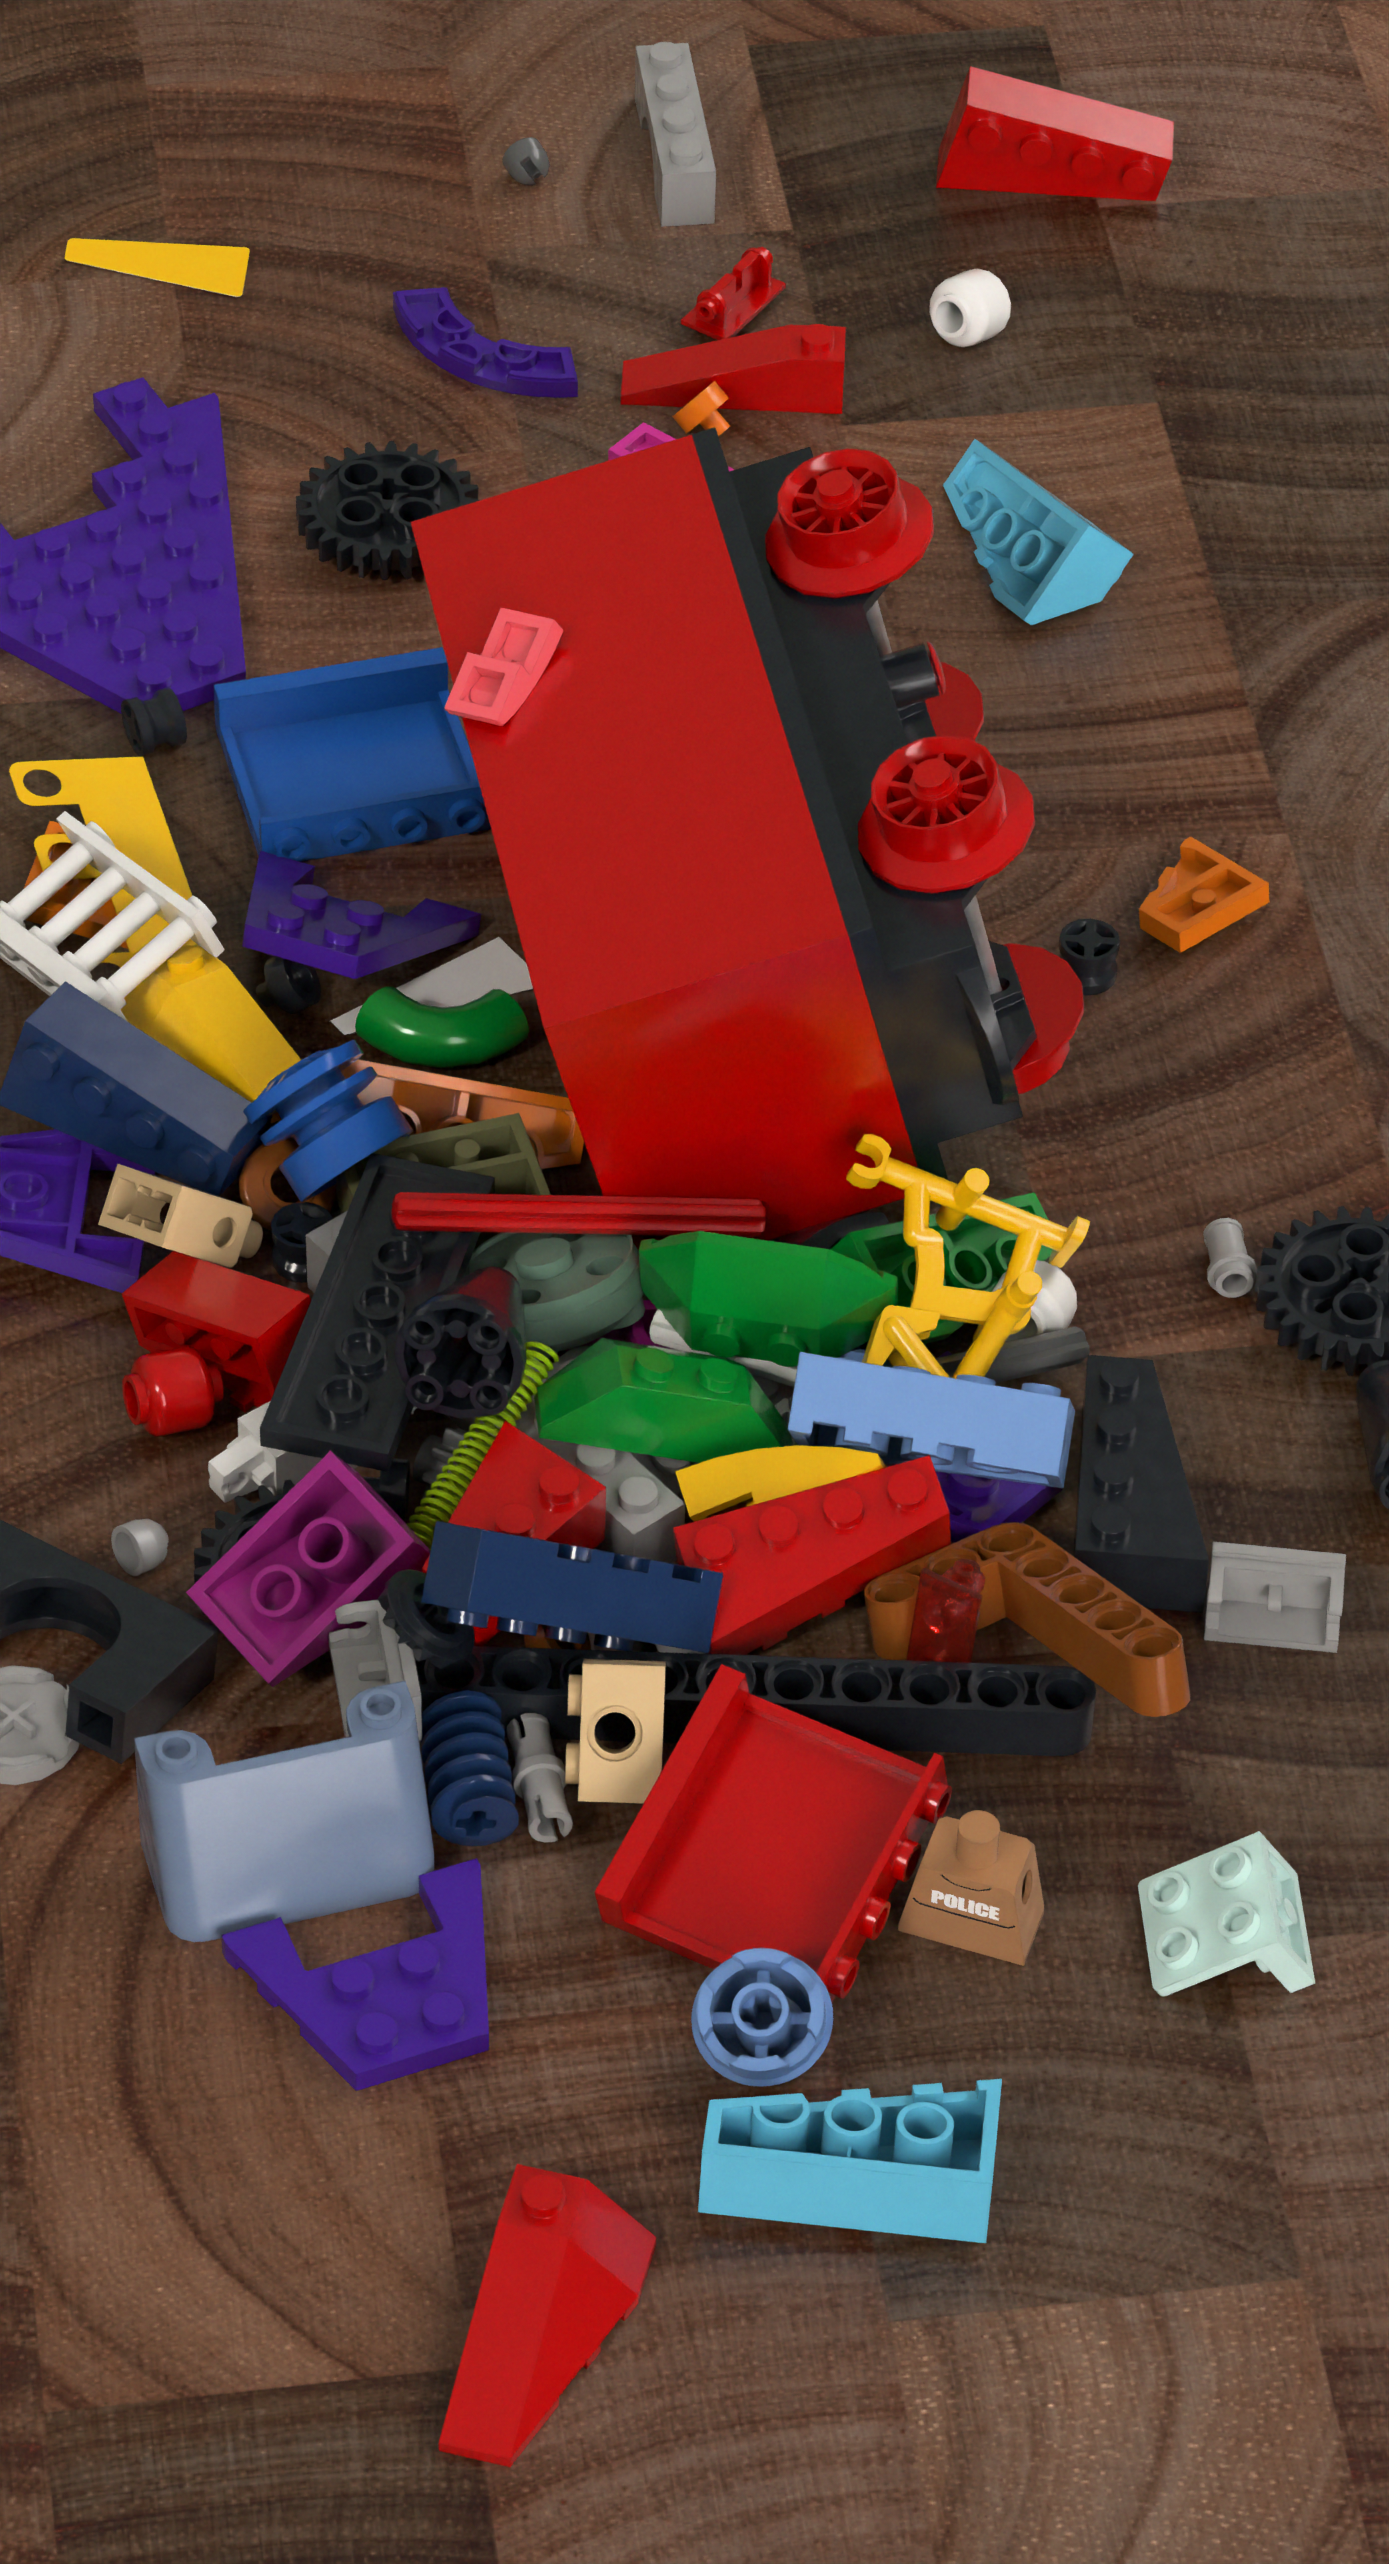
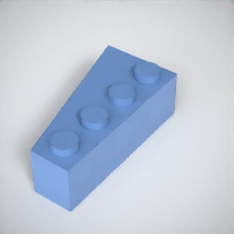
[788,1352,1075,1488]

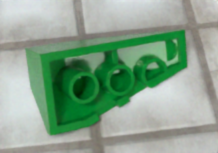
[830,1192,1053,1344]

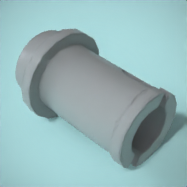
[1203,1218,1257,1298]

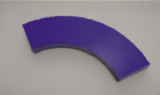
[393,287,578,398]

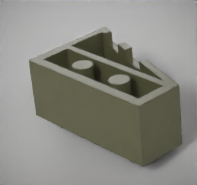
[336,1113,551,1249]

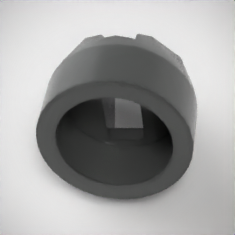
[502,137,550,186]

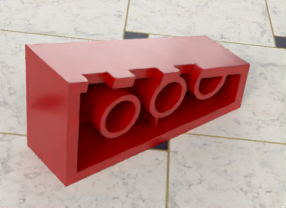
[936,66,1174,201]
[673,1455,951,1655]

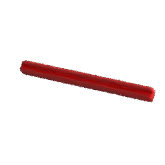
[391,1192,767,1237]

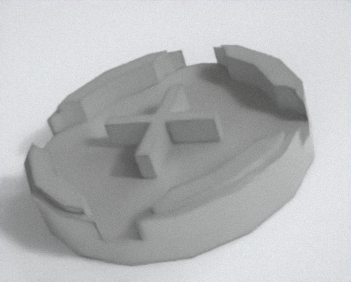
[0,1665,79,1785]

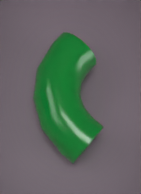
[355,986,529,1069]

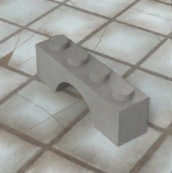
[635,42,716,227]

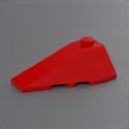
[439,2164,657,2467]

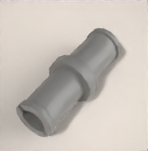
[506,1713,573,1843]

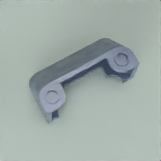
[134,1681,434,1942]

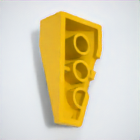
[120,944,301,1123]

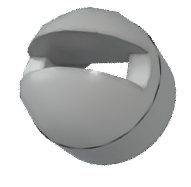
[111,1518,169,1576]

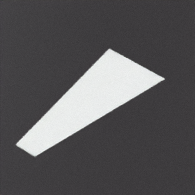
[331,937,533,1035]

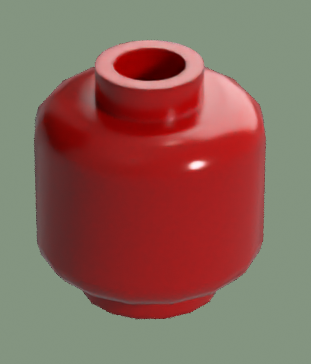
[122,1346,224,1437]

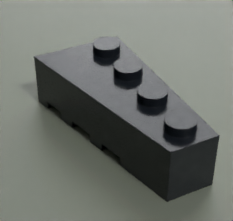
[1073,1355,1209,1613]

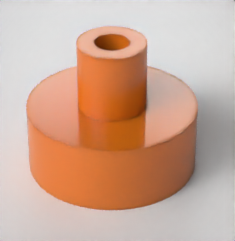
[672,381,730,436]

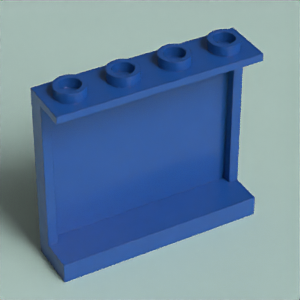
[214,647,491,862]

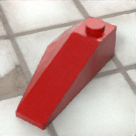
[620,324,846,414]

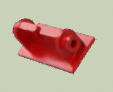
[681,247,786,340]

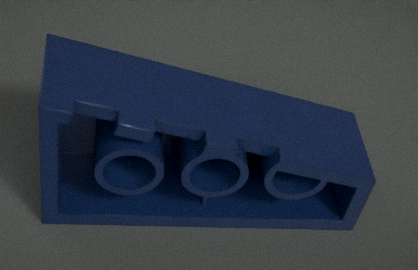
[0,981,273,1196]
[421,1521,723,1653]

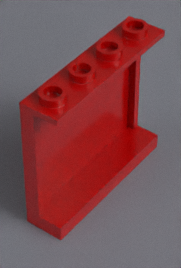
[594,1664,952,2003]

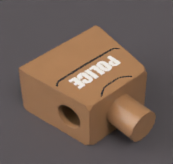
[898,1810,1044,1966]

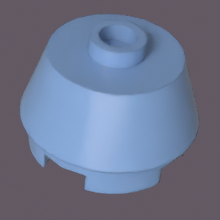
[691,1948,833,2087]

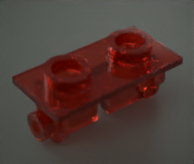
[906,1559,985,1663]

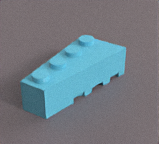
[698,2079,1002,2243]

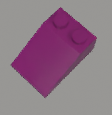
[186,1451,431,1687]

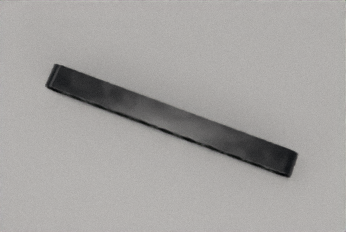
[414,1646,1096,1756]

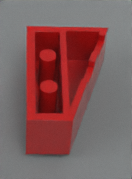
[121,1251,311,1412]
[422,1421,606,1646]

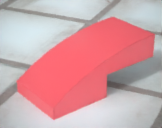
[444,608,564,726]

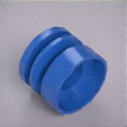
[243,1040,413,1202]

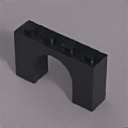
[0,1520,219,1764]

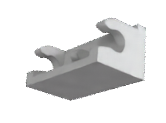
[1204,1541,1346,1653]
[329,1600,422,1741]

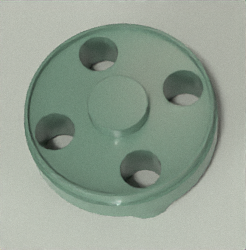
[463,1233,645,1361]

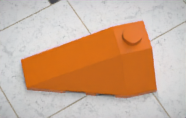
[342,1059,584,1169]

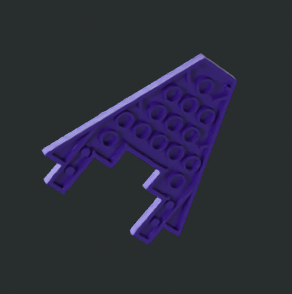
[0,377,246,714]

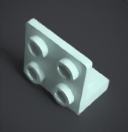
[1138,1831,1315,1997]

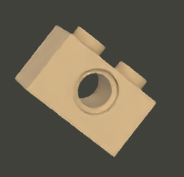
[565,1659,666,1803]

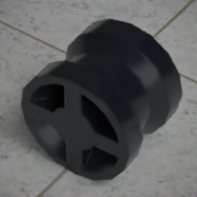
[121,687,187,756]
[1059,918,1120,995]
[271,1202,333,1283]

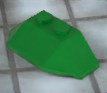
[639,1231,898,1367]
[534,1338,793,1463]

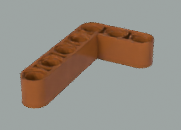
[864,1522,1190,1717]

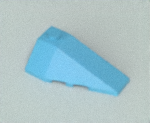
[943,439,1134,625]

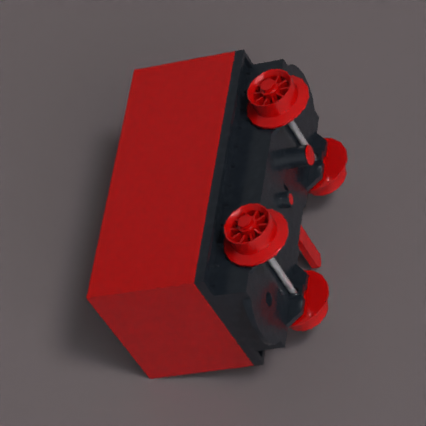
[411,427,1084,1251]

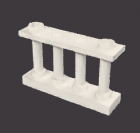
[0,811,225,1022]

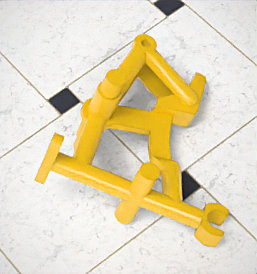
[846,1134,1090,1379]

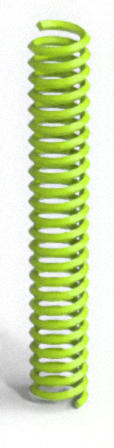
[407,1341,559,1550]

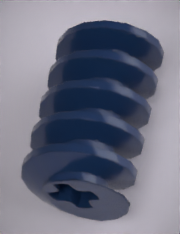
[420,1690,519,1846]

